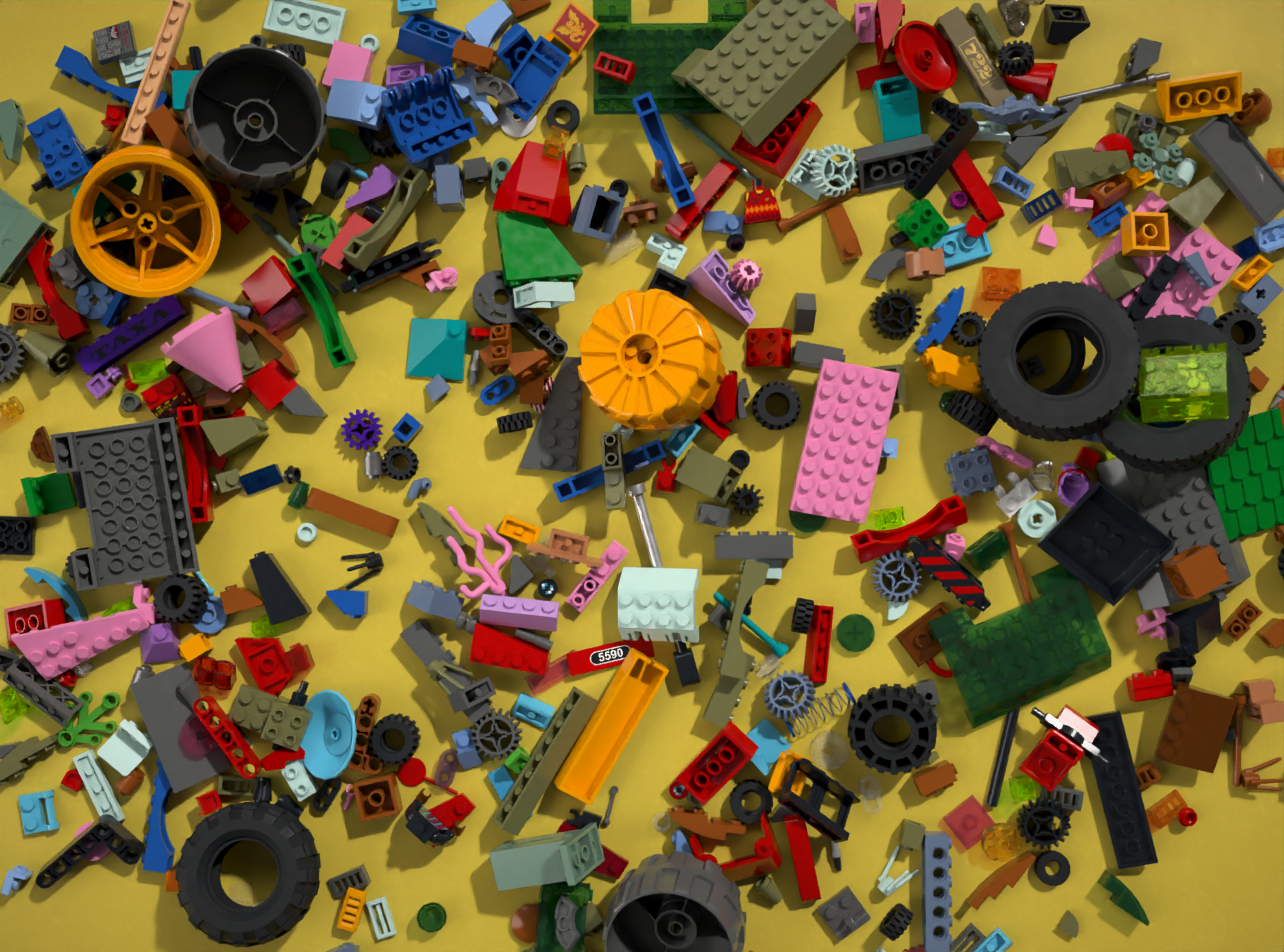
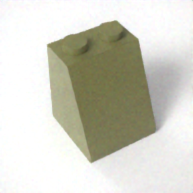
[200,416,269,458]
[675,445,743,506]

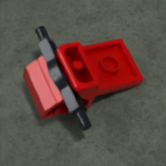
[1019,704,1110,792]

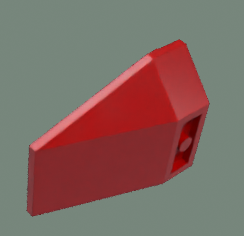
[493,141,572,228]

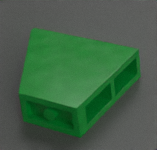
[495,212,583,288]

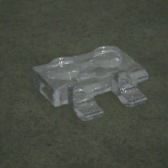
[523,532,568,579]

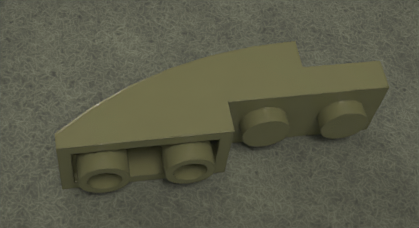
[601,431,627,511]
[417,502,468,569]
[0,733,58,786]

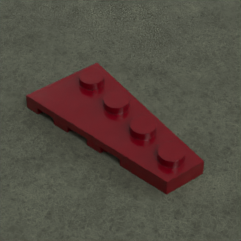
[556,820,629,879]

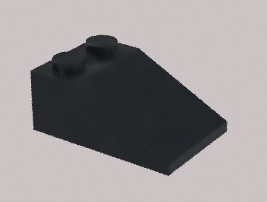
[1165,598,1222,659]

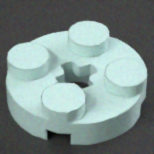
[1016,500,1057,538]

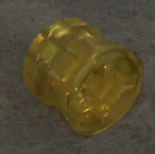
[0,396,24,420]

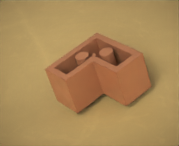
[1241,678,1284,725]

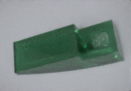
[1097,869,1149,926]

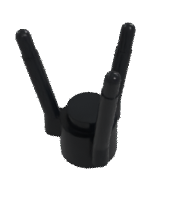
[341,551,384,589]

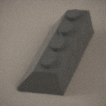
[853,133,934,194]

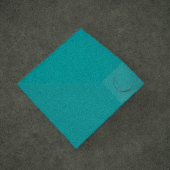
[406,318,469,381]

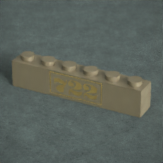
[934,6,1015,107]

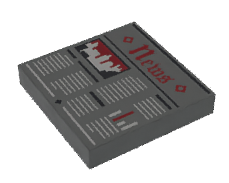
[93,20,138,65]

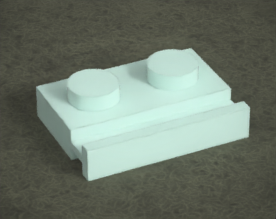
[119,47,153,86]

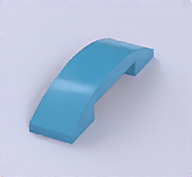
[24,567,89,621]

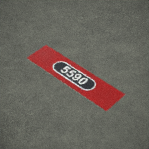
[566,636,655,676]

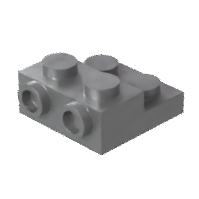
[48,243,91,292]

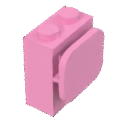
[322,40,375,93]

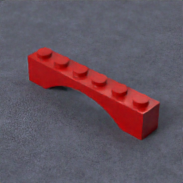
[26,231,92,342]
[177,405,214,523]
[850,495,968,564]

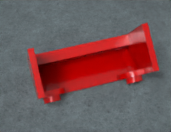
[689,810,782,883]

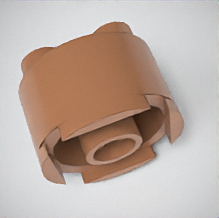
[904,247,945,281]

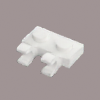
[992,472,1038,518]

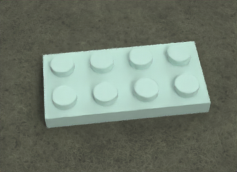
[263,0,348,46]

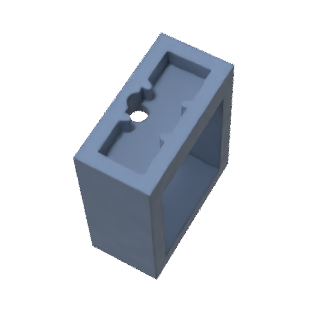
[572,184,626,243]

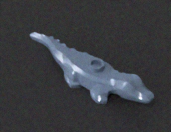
[958,93,1061,125]

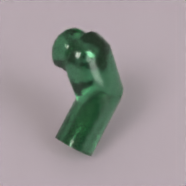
[939,390,958,413]

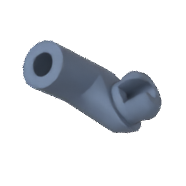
[406,477,432,500]

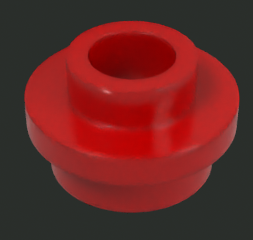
[58,669,77,687]
[1178,807,1197,827]

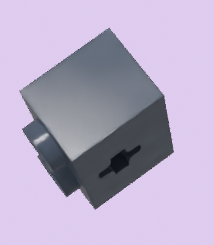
[1233,274,1284,317]

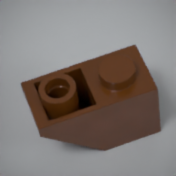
[519,369,549,405]
[206,383,251,418]

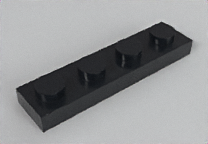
[1125,254,1181,323]

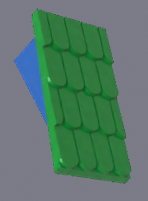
[1207,407,1284,541]

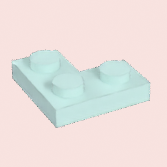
[645,232,688,275]

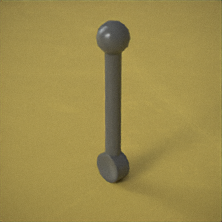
[603,786,618,826]

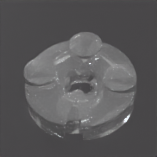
[810,730,849,770]

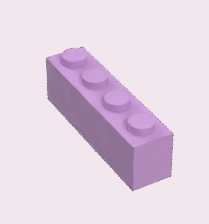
[480,594,559,632]

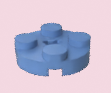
[75,281,115,320]

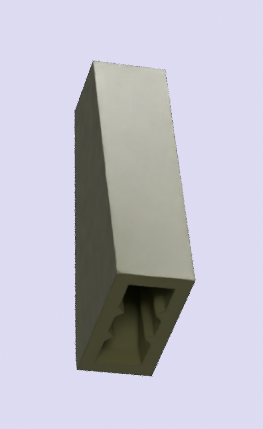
[1159,172,1229,236]

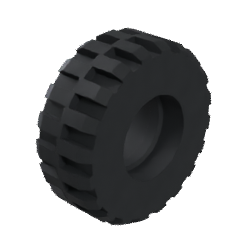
[848,684,937,775]

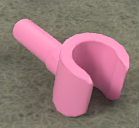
[343,784,355,810]

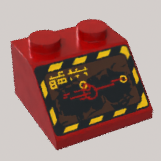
[140,374,198,423]

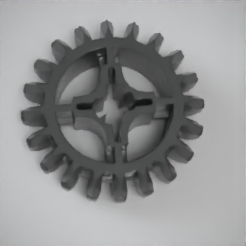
[470,708,523,761]

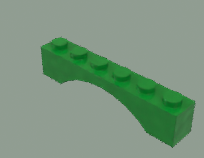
[286,252,358,369]

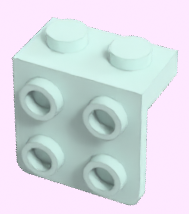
[98,719,154,777]

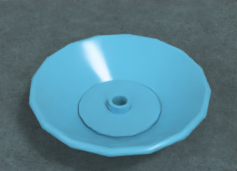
[301,689,357,780]

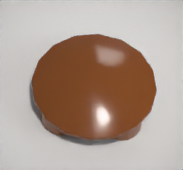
[511,904,550,943]

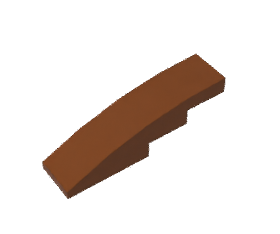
[966,851,1036,910]

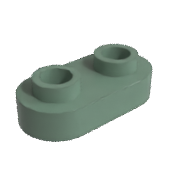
[491,158,512,195]

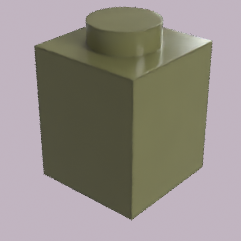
[898,818,926,851]

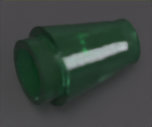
[287,481,310,510]

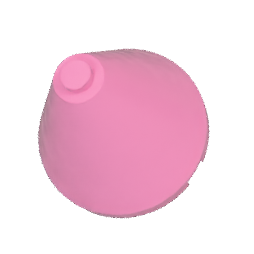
[160,307,244,393]

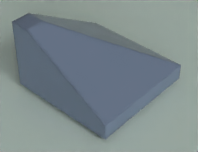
[425,374,451,402]

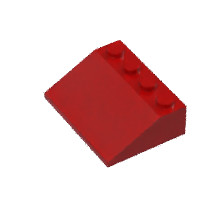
[731,99,823,179]

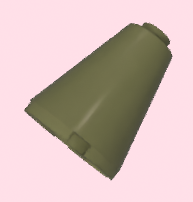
[22,331,78,377]

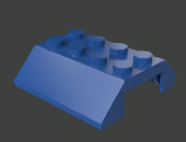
[381,65,478,163]

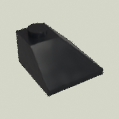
[1044,4,1090,45]

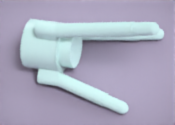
[877,846,919,897]

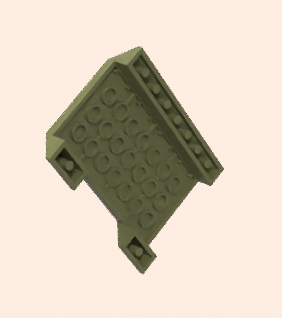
[671,0,859,148]

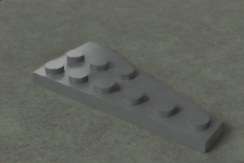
[519,357,583,472]

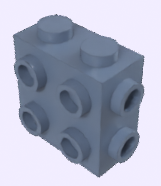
[945,446,997,498]

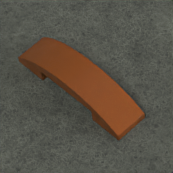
[236,319,300,374]

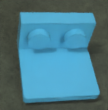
[746,718,791,776]

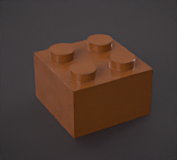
[353,771,403,822]

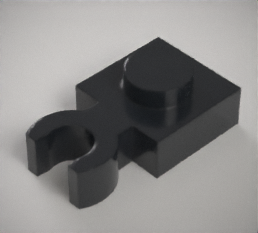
[566,809,602,829]

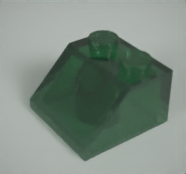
[963,529,1010,572]

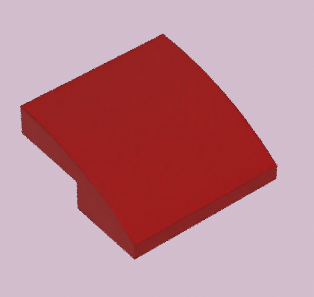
[245,358,298,413]

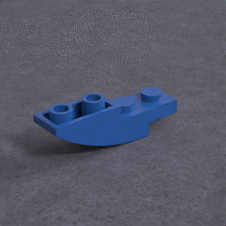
[913,286,965,355]

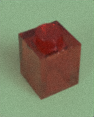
[285,643,315,674]

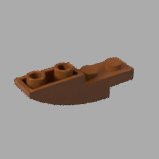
[669,805,746,840]

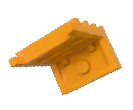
[768,750,813,797]

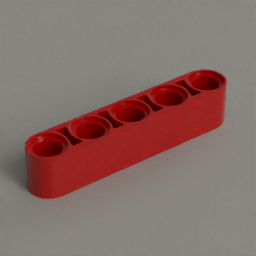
[948,149,1005,227]
[665,158,739,242]
[193,696,262,779]
[784,814,821,903]

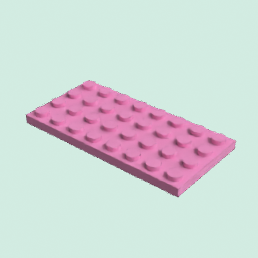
[789,358,900,524]

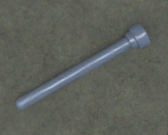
[182,286,254,321]

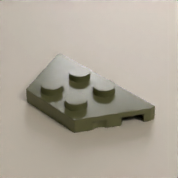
[1114,102,1185,158]

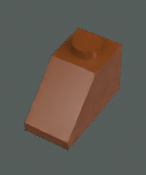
[220,584,264,615]

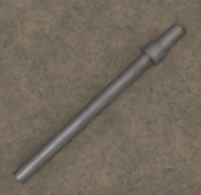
[1056,72,1170,105]

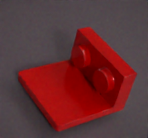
[746,327,792,369]

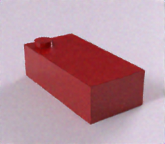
[676,721,759,805]

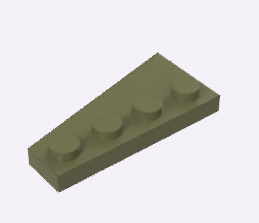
[186,332,264,399]

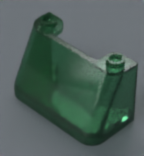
[534,881,593,952]

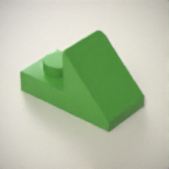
[504,747,531,775]

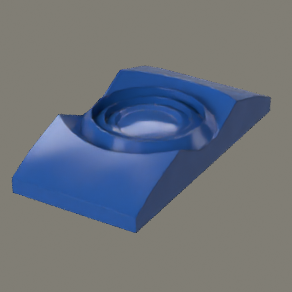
[506,35,572,122]

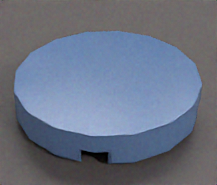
[192,595,230,634]

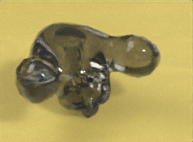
[997,0,1046,38]

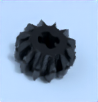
[731,483,764,516]

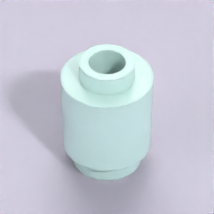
[1173,158,1198,188]

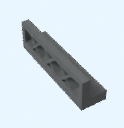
[2,656,85,727]

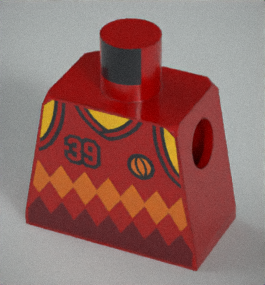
[744,178,782,225]

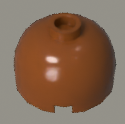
[1231,88,1272,128]

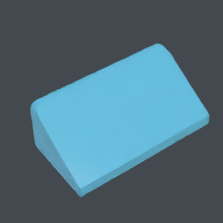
[511,693,555,730]
[973,928,1013,952]

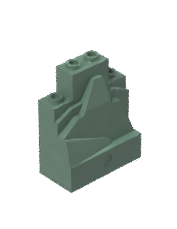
[0,188,58,290]

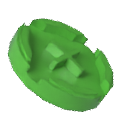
[301,213,339,251]

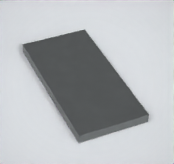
[1188,113,1284,227]
[129,662,230,794]

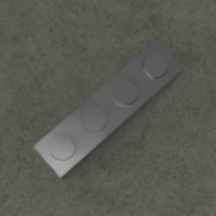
[715,531,793,559]

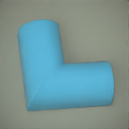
[663,422,701,458]

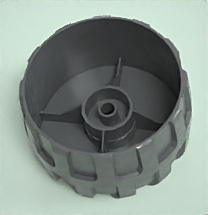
[184,44,327,192]
[602,851,746,952]

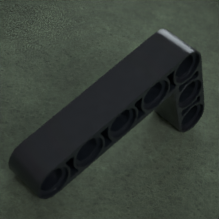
[904,97,979,200]
[35,814,144,889]

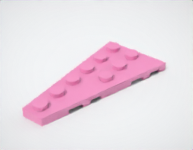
[11,608,150,681]

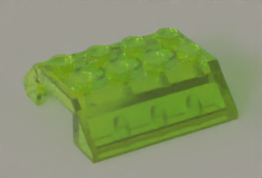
[1139,343,1229,423]

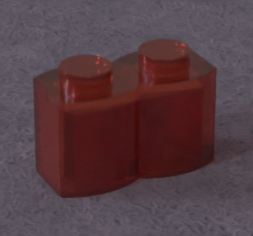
[193,656,237,690]

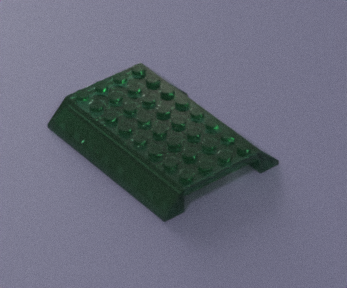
[593,0,747,115]
[927,564,1111,729]

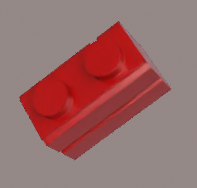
[1126,669,1174,702]

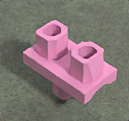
[426,267,458,294]
[1135,607,1172,641]

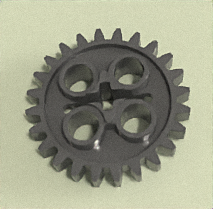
[0,323,28,383]

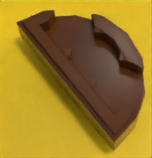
[30,426,55,463]

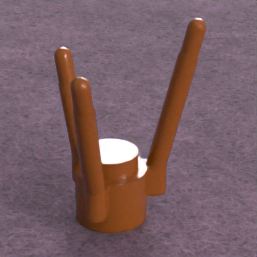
[1241,757,1283,791]

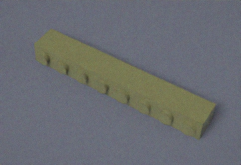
[492,686,599,836]

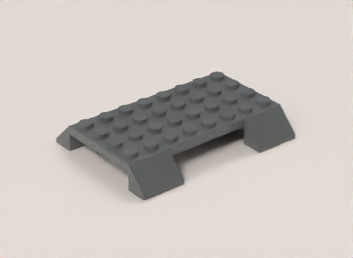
[50,417,200,591]
[1095,458,1251,611]

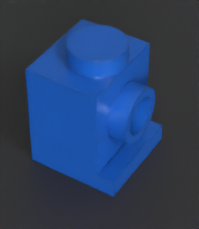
[392,413,424,443]

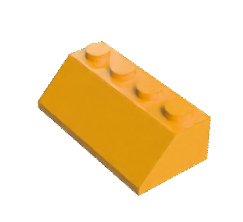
[1156,70,1242,123]

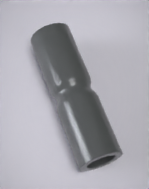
[514,627,553,652]

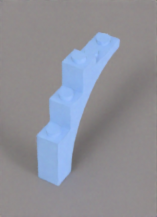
[451,0,514,129]

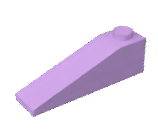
[685,249,757,326]

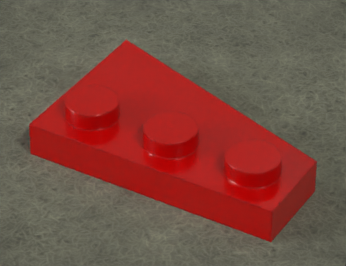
[428,792,476,848]

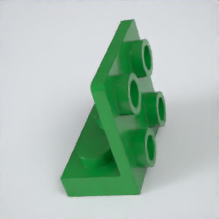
[21,472,77,517]

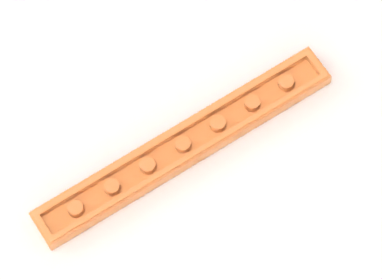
[120,0,192,146]

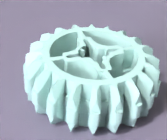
[809,144,859,197]

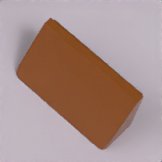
[1090,173,1132,209]

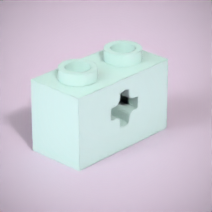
[280,759,321,802]

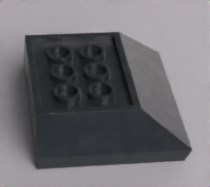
[1037,481,1175,607]

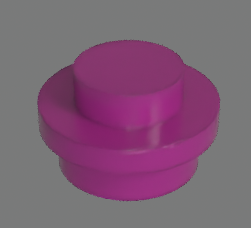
[949,191,968,210]

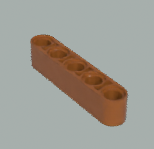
[305,487,400,538]

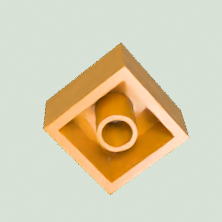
[1120,212,1170,257]

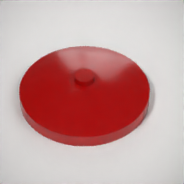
[894,20,957,94]

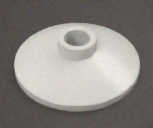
[499,106,537,138]

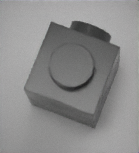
[462,157,492,185]
[911,678,940,708]

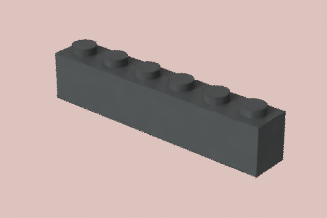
[400,618,493,724]

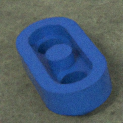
[480,375,516,406]

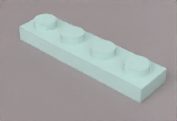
[72,749,125,828]

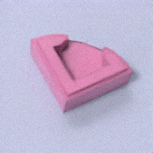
[1036,224,1057,249]

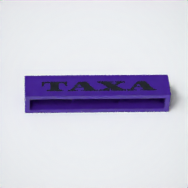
[75,294,190,377]

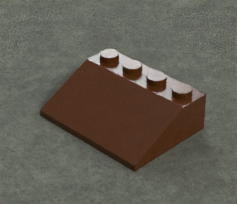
[1154,681,1238,773]

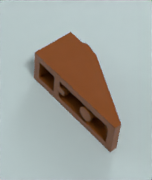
[824,204,863,265]

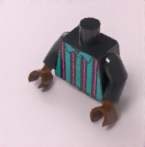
[405,788,466,847]

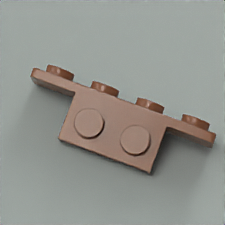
[526,528,605,569]

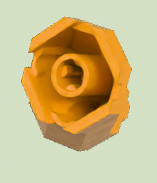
[920,347,981,395]

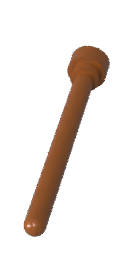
[650,160,666,193]
[775,185,860,235]
[998,521,1035,612]
[1230,694,1247,787]

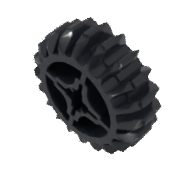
[869,288,922,340]
[1016,797,1071,850]

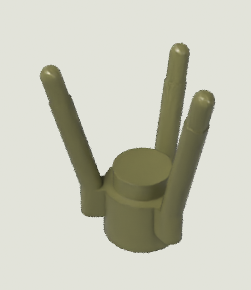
[426,659,473,694]

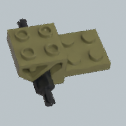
[229,680,313,751]

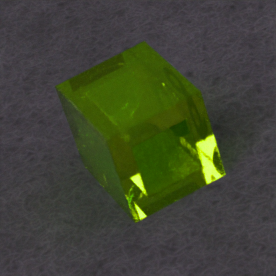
[1008,775,1037,802]

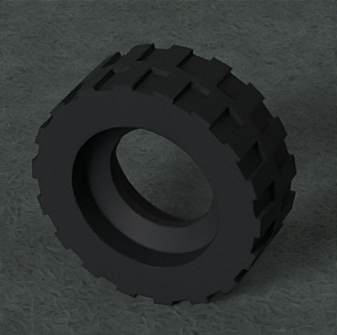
[730,779,773,824]

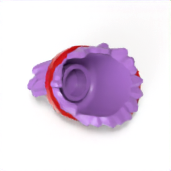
[1057,462,1093,508]

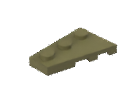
[1062,150,1132,190]

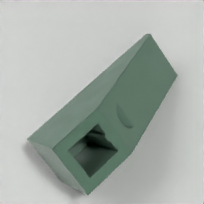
[0,98,26,164]

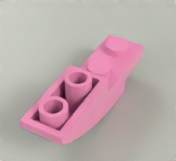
[566,539,629,613]

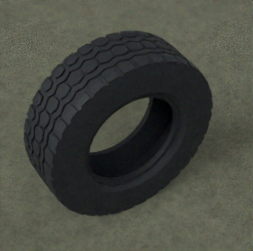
[978,281,1141,442]
[1085,315,1251,474]

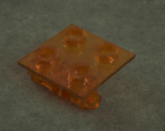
[981,266,1022,303]

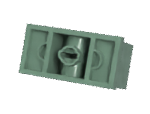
[489,822,605,891]

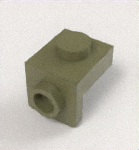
[210,469,243,496]

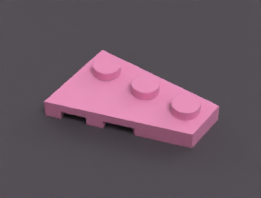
[974,436,1034,470]

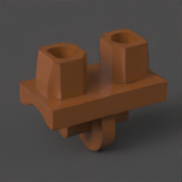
[623,195,658,228]

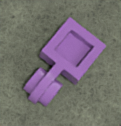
[85,365,123,400]

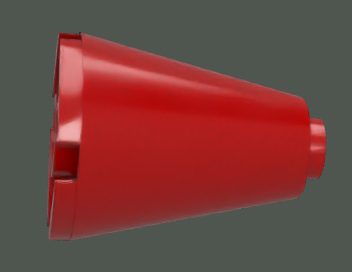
[1002,63,1058,102]
[711,370,738,424]

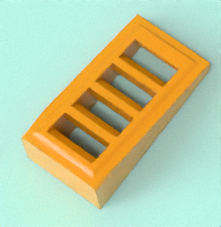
[337,887,367,932]

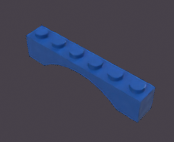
[55,45,173,110]
[632,91,696,211]
[553,439,667,503]
[142,757,175,873]

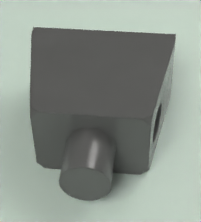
[693,502,733,529]

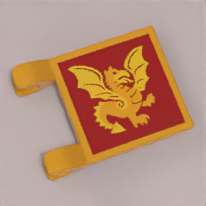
[544,0,600,66]

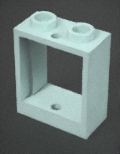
[513,281,575,308]

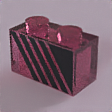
[261,297,309,336]

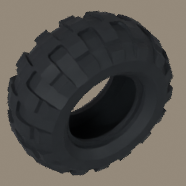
[175,802,321,947]

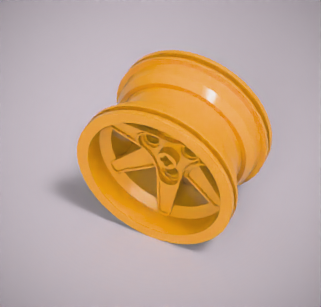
[70,145,221,298]

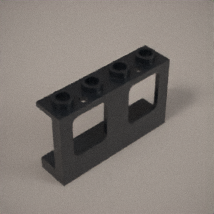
[777,758,861,843]

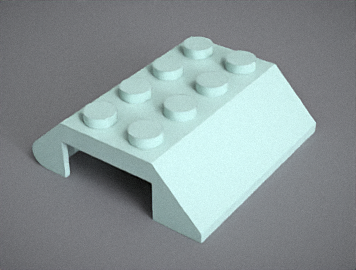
[618,567,699,643]

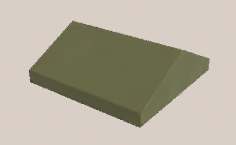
[1092,250,1146,300]

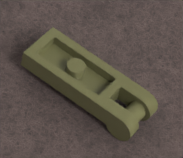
[967,3,1005,56]

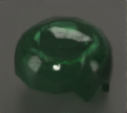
[417,902,447,933]

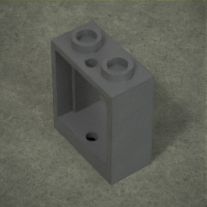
[790,341,846,369]

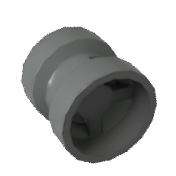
[455,611,479,635]

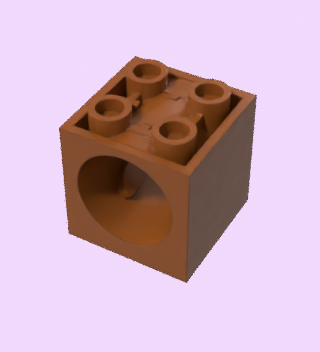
[1160,545,1230,600]

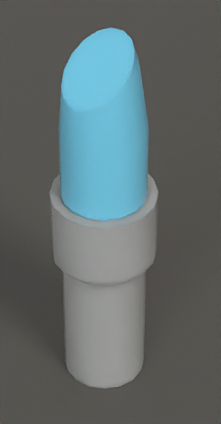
[336,158,368,180]

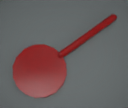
[398,757,458,795]

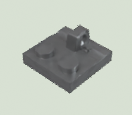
[817,885,871,941]

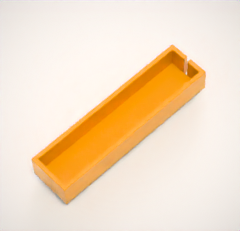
[554,647,669,805]

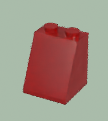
[240,255,304,318]

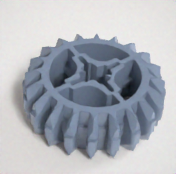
[870,550,923,603]
[764,669,816,722]

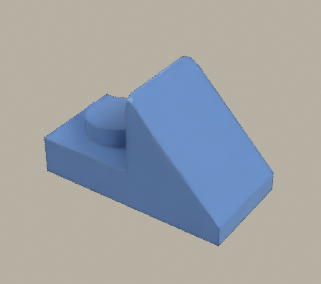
[703,211,744,235]
[452,727,483,770]

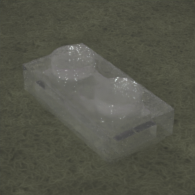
[601,228,643,265]

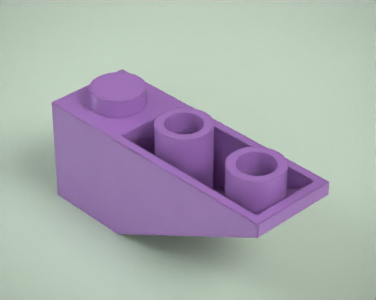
[344,164,398,213]

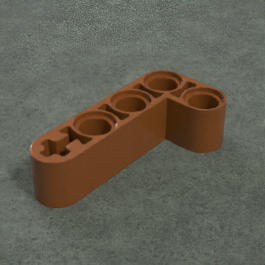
[348,693,385,774]

